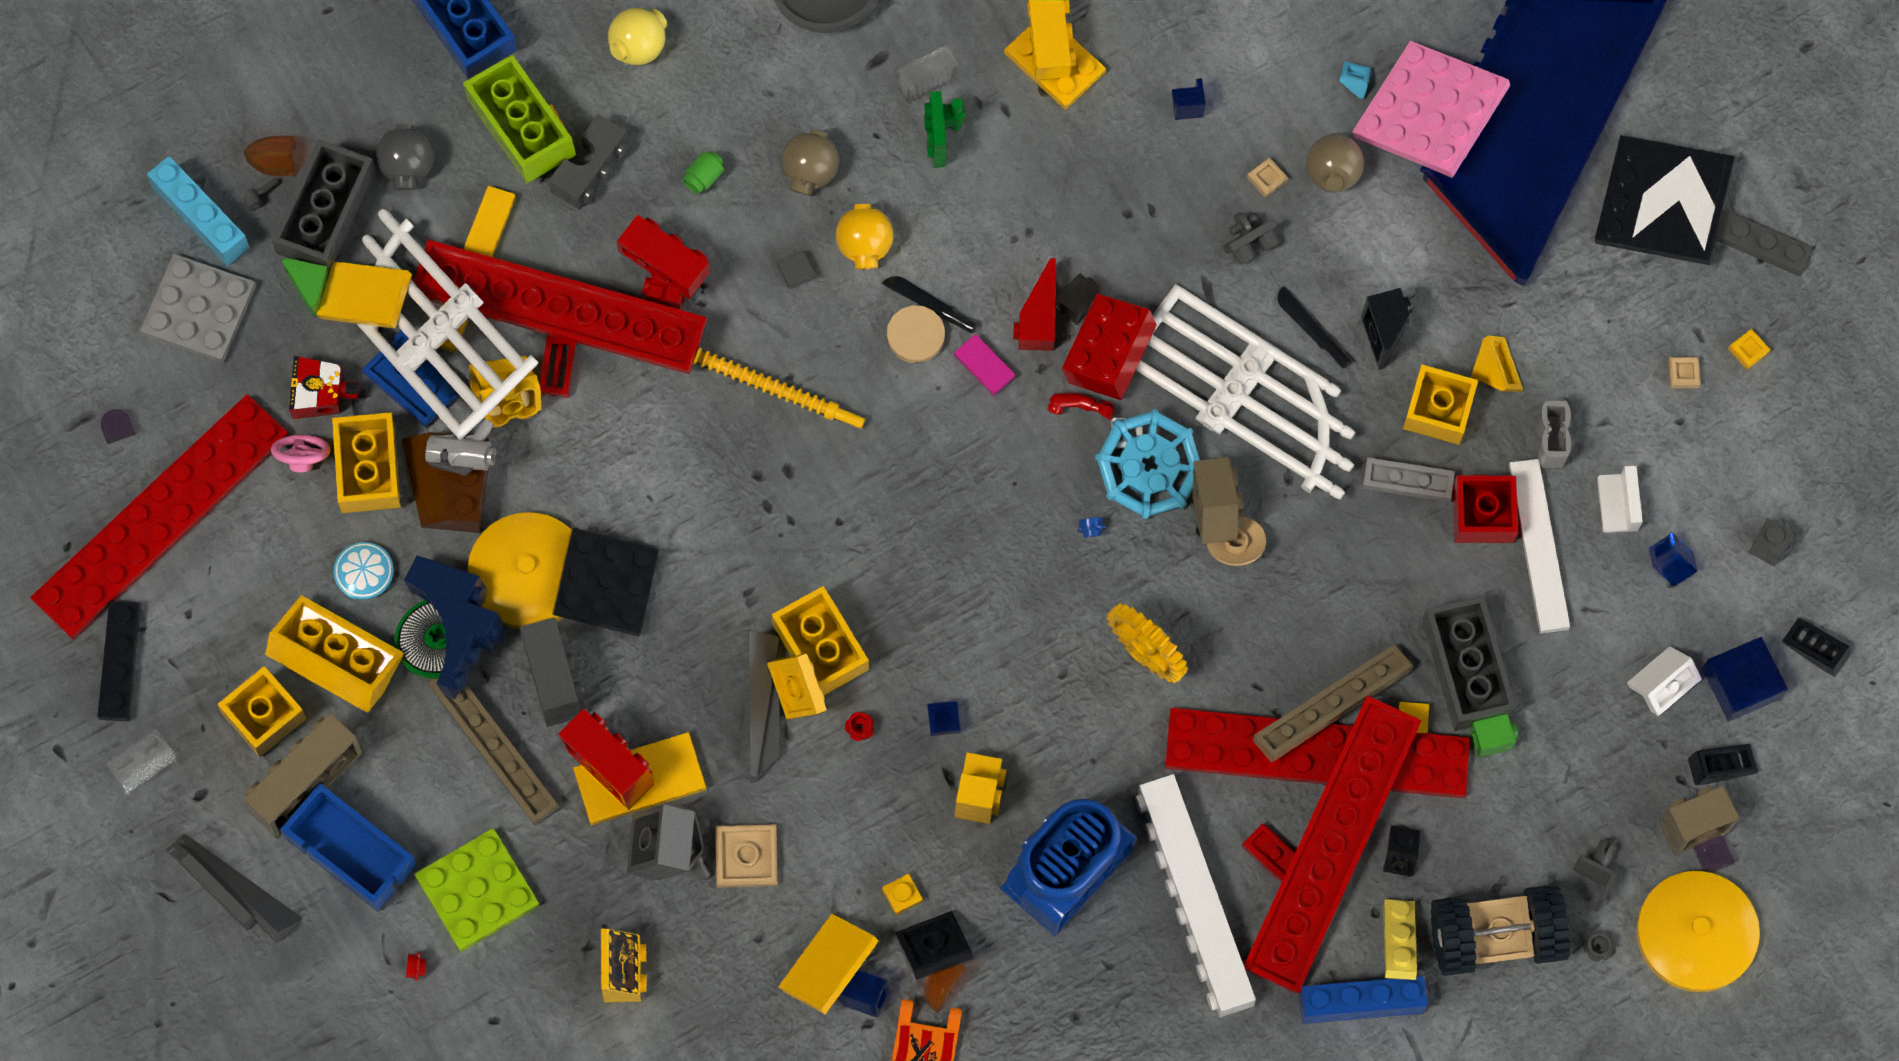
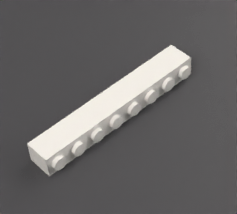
[1135,774,1256,1018]

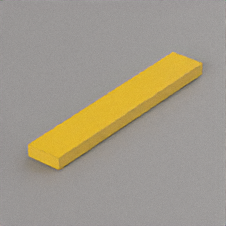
[438,186,516,353]

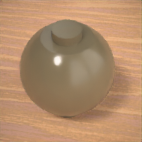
[781,129,839,196]
[1306,133,1364,192]

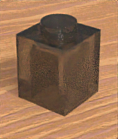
[1055,273,1101,325]

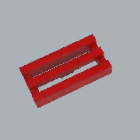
[539,336,577,398]

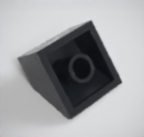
[1361,288,1412,370]

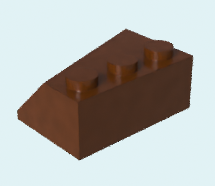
[402,432,489,533]

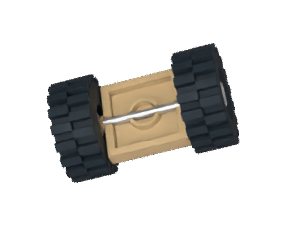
[1430,884,1570,976]

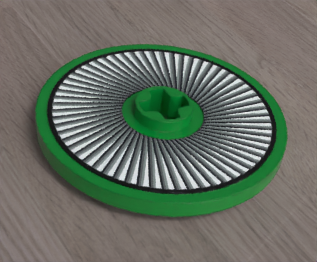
[394,600,482,679]

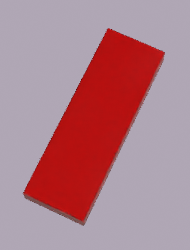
[1242,823,1295,882]

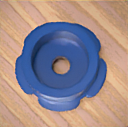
[1077,517,1106,538]

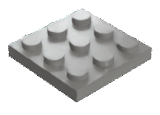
[140,254,256,363]

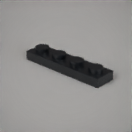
[97,601,141,721]

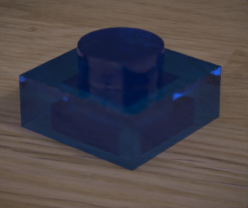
[927,701,961,736]

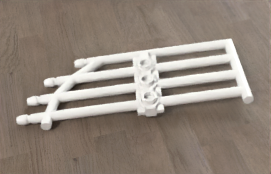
[357,209,539,440]
[1136,284,1356,500]

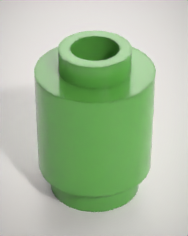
[682,151,724,194]

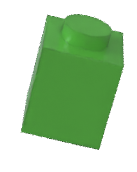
[1469,714,1519,758]

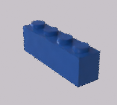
[1299,976,1428,1024]

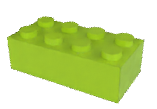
[463,54,576,184]

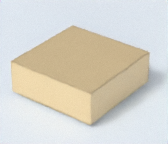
[1247,157,1288,198]
[1668,357,1701,388]

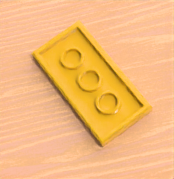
[573,732,707,826]

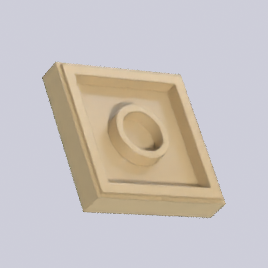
[715,824,778,888]

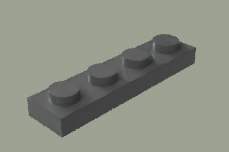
[1716,210,1812,276]

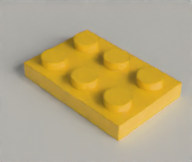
[1004,27,1106,110]

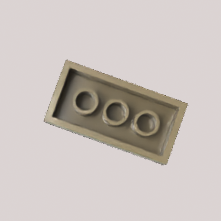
[243,713,362,839]

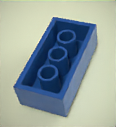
[412,0,517,80]

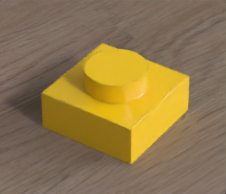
[882,873,923,916]

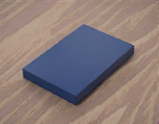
[362,330,467,429]

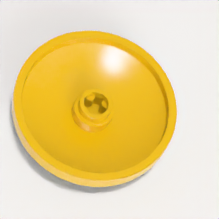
[468,512,571,629]
[1636,871,1760,992]

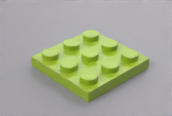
[414,828,540,953]

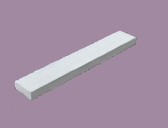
[1508,459,1570,634]

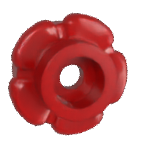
[845,712,874,741]
[406,951,426,981]

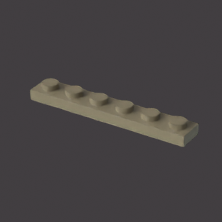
[1253,645,1413,763]
[428,679,559,826]

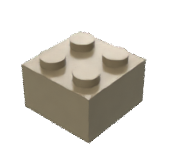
[1192,457,1243,544]
[1659,785,1739,856]

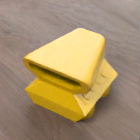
[468,355,542,428]

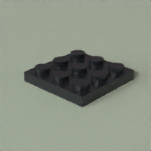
[552,528,659,637]

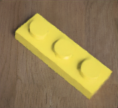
[1383,899,1417,980]

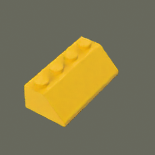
[265,595,404,713]

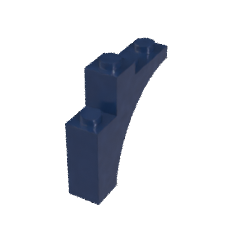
[404,555,505,699]

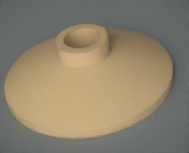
[1207,517,1266,566]

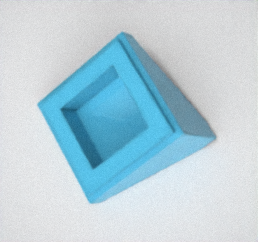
[1339,61,1372,99]

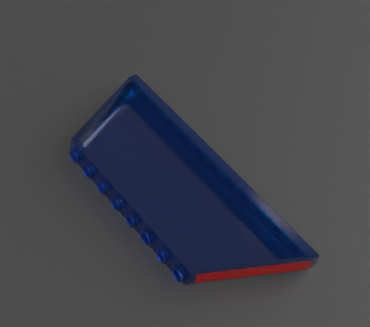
[1420,0,1667,287]

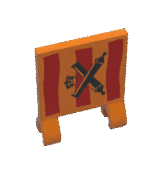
[891,999,962,1061]

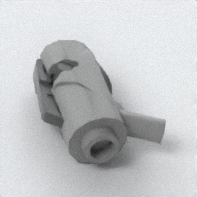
[425,419,496,476]

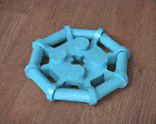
[1095,409,1200,519]

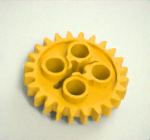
[1106,603,1188,684]

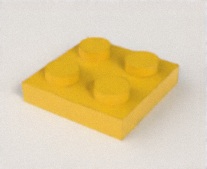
[767,653,827,719]

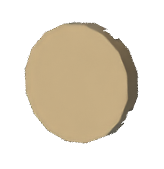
[887,305,945,363]

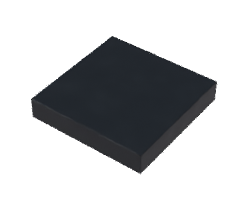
[895,911,973,980]

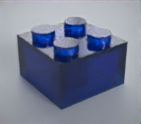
[1702,637,1788,722]

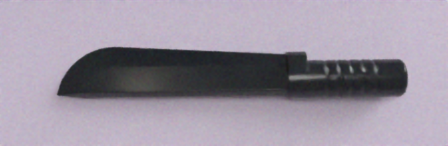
[882,276,977,334]
[1278,286,1351,369]

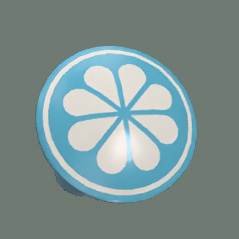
[334,542,394,600]

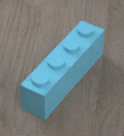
[147,156,250,267]

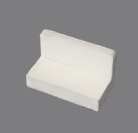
[1597,466,1643,533]
[1627,647,1702,716]

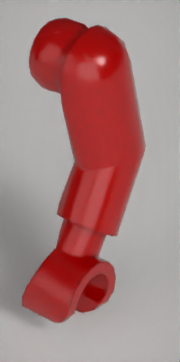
[1047,393,1114,420]

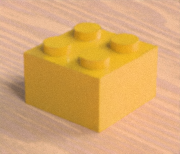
[1403,364,1478,445]
[217,666,307,758]

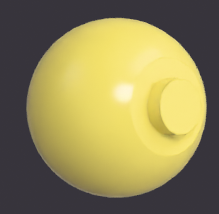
[608,8,667,66]

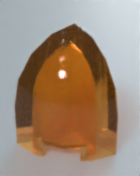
[244,136,296,176]
[924,964,965,1013]

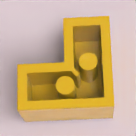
[955,752,1007,824]

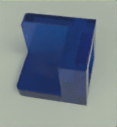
[1171,78,1206,120]
[1649,532,1698,586]
[841,970,889,1018]

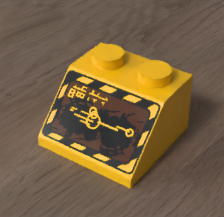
[601,929,647,1002]

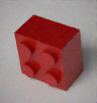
[1453,475,1518,543]

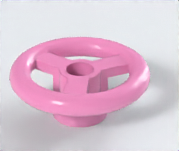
[271,435,331,472]

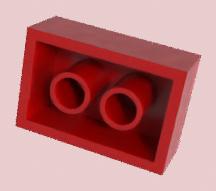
[1061,293,1157,401]
[558,709,654,810]

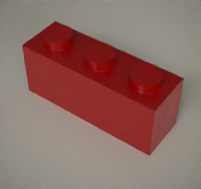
[617,214,710,299]

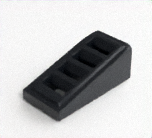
[1782,617,1850,677]
[1688,744,1758,786]

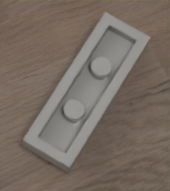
[1362,457,1455,502]

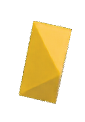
[1471,336,1523,393]

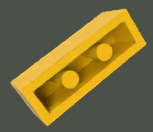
[1027,0,1076,80]

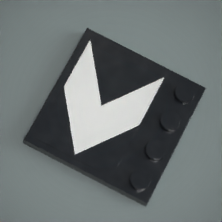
[1595,135,1735,265]

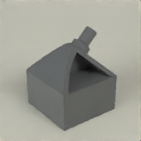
[627,804,711,881]

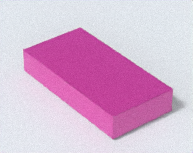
[954,334,1015,396]

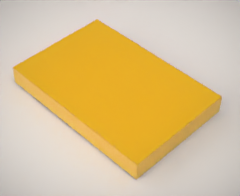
[316,261,412,329]
[778,914,879,1015]

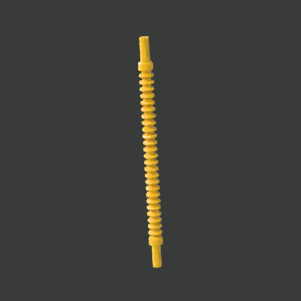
[693,347,866,429]

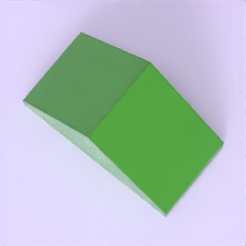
[281,258,329,317]

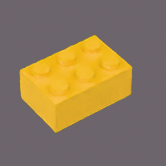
[332,412,401,513]
[771,586,869,695]

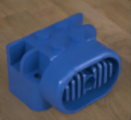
[1000,799,1137,937]

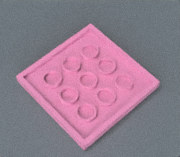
[1352,41,1510,178]

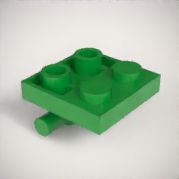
[924,91,965,168]

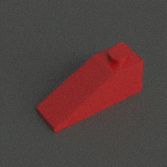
[1013,258,1056,351]

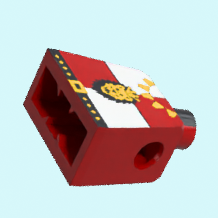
[289,356,359,419]

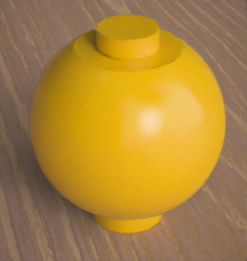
[835,204,894,270]

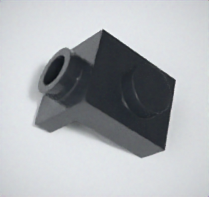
[1383,825,1421,877]

